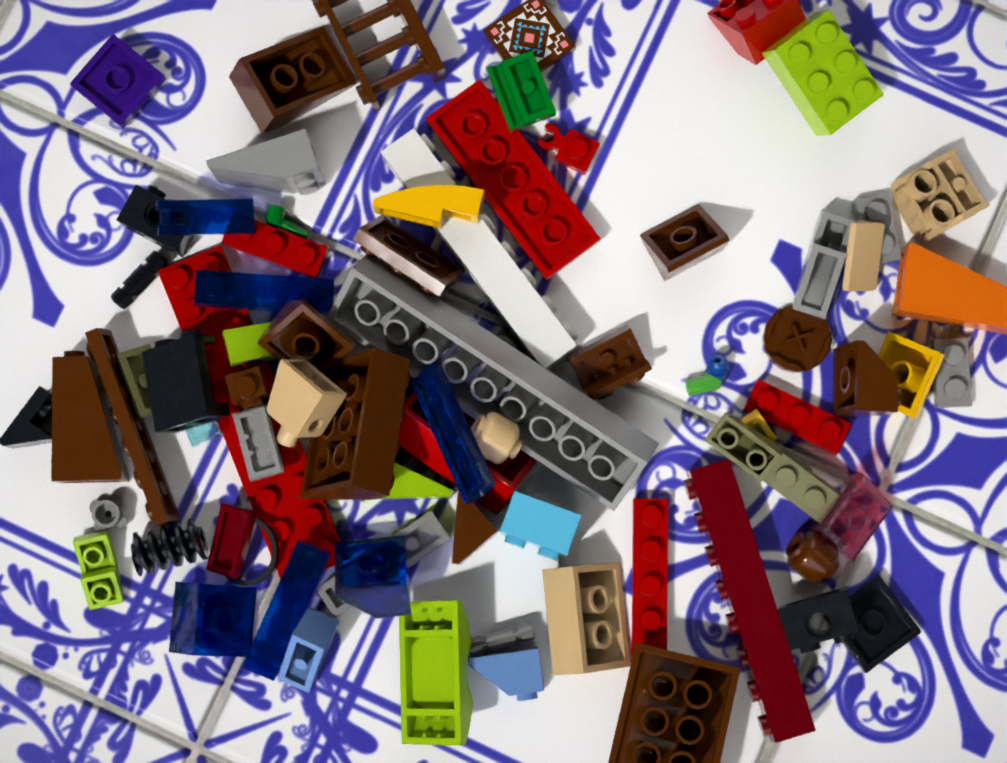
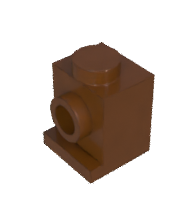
[225,366,271,412]

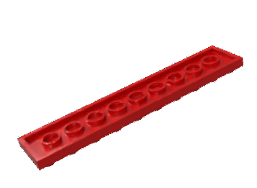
[158,245,349,587]

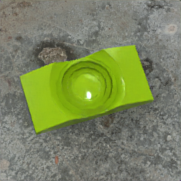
[398,600,473,746]

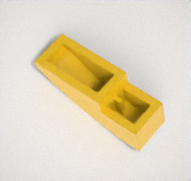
[372,185,485,229]

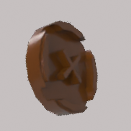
[762,305,832,373]

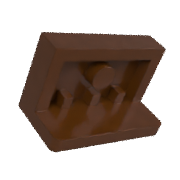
[567,325,652,400]

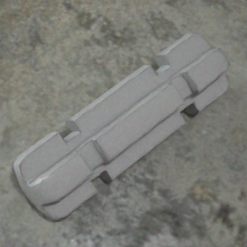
[469,621,535,657]

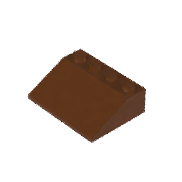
[300,347,411,500]
[608,643,741,763]

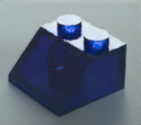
[169,582,257,657]

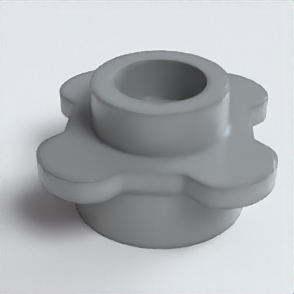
[89,495,128,532]

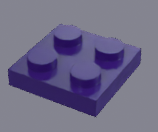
[69,34,167,129]

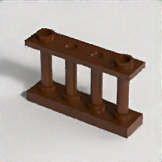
[311,0,446,113]

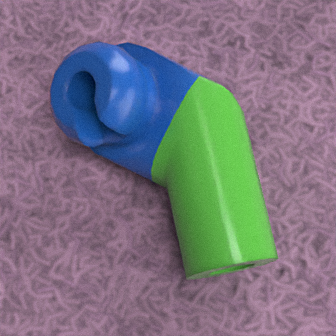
[685,354,729,396]

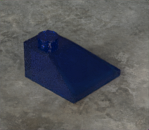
[335,535,412,618]

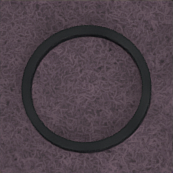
[225,517,279,586]

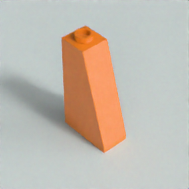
[892,243,1007,334]

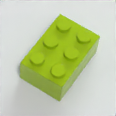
[761,9,884,136]

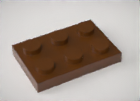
[352,215,465,297]

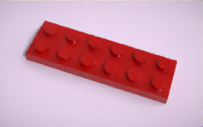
[425,79,601,281]

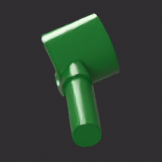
[266,204,310,239]

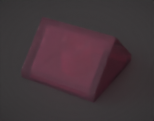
[809,471,893,561]

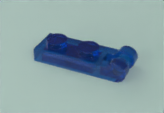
[155,199,255,236]

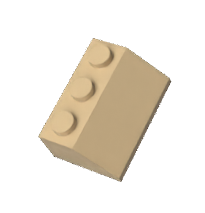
[542,562,631,675]

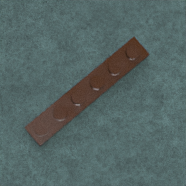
[85,328,181,526]

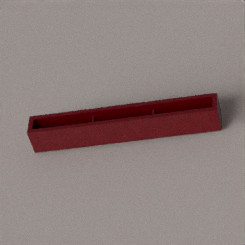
[683,459,816,743]

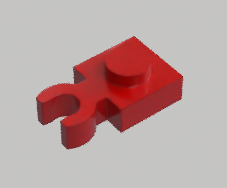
[536,123,600,176]

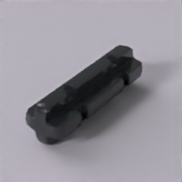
[110,251,168,309]

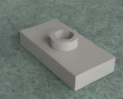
[232,404,285,482]

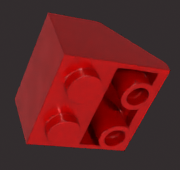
[707,0,806,65]

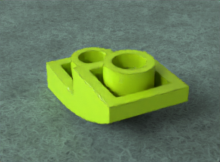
[222,322,276,367]
[72,530,124,610]

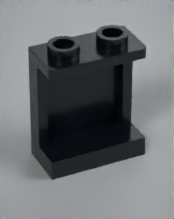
[142,330,230,433]

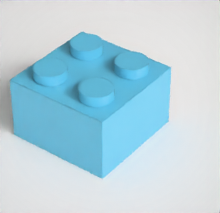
[500,491,582,561]

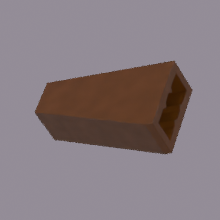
[51,350,129,484]

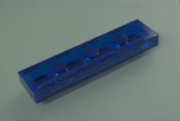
[194,270,334,315]
[411,364,496,504]
[242,538,330,681]

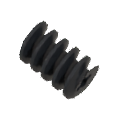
[131,519,209,576]

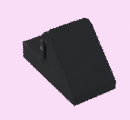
[0,386,52,449]

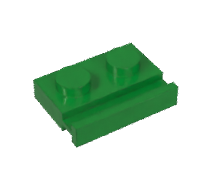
[486,51,556,132]

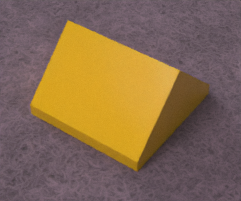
[878,331,945,419]

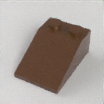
[229,26,357,134]

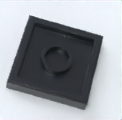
[822,575,922,673]

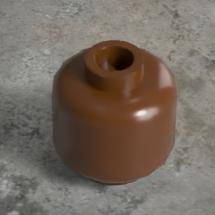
[785,531,839,583]

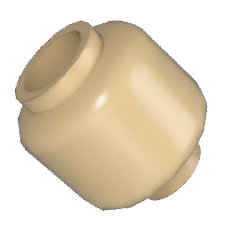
[468,412,523,464]

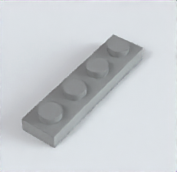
[316,510,451,618]

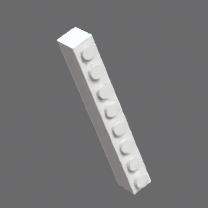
[381,128,578,370]

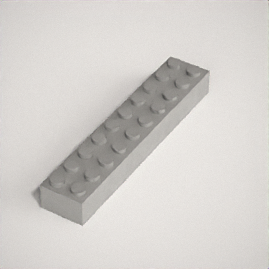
[326,254,659,511]

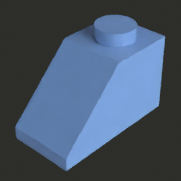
[277,607,340,693]
[468,647,544,701]

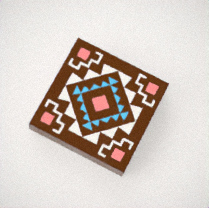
[483,0,576,73]

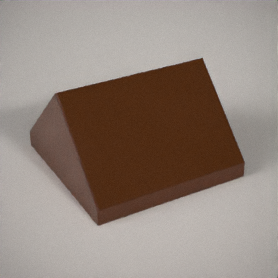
[640,204,730,282]
[257,300,356,374]
[452,492,498,565]

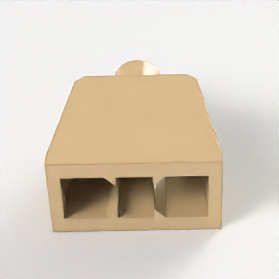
[267,359,347,447]

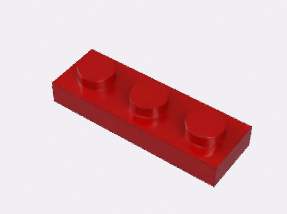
[221,212,329,281]
[742,379,852,456]

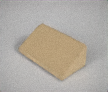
[842,220,885,291]

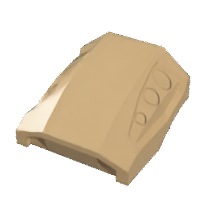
[891,148,990,243]

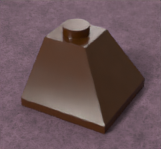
[833,340,902,417]

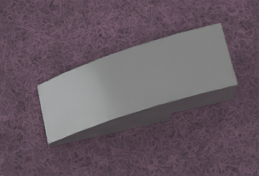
[791,211,855,319]

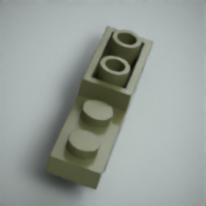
[704,412,840,522]

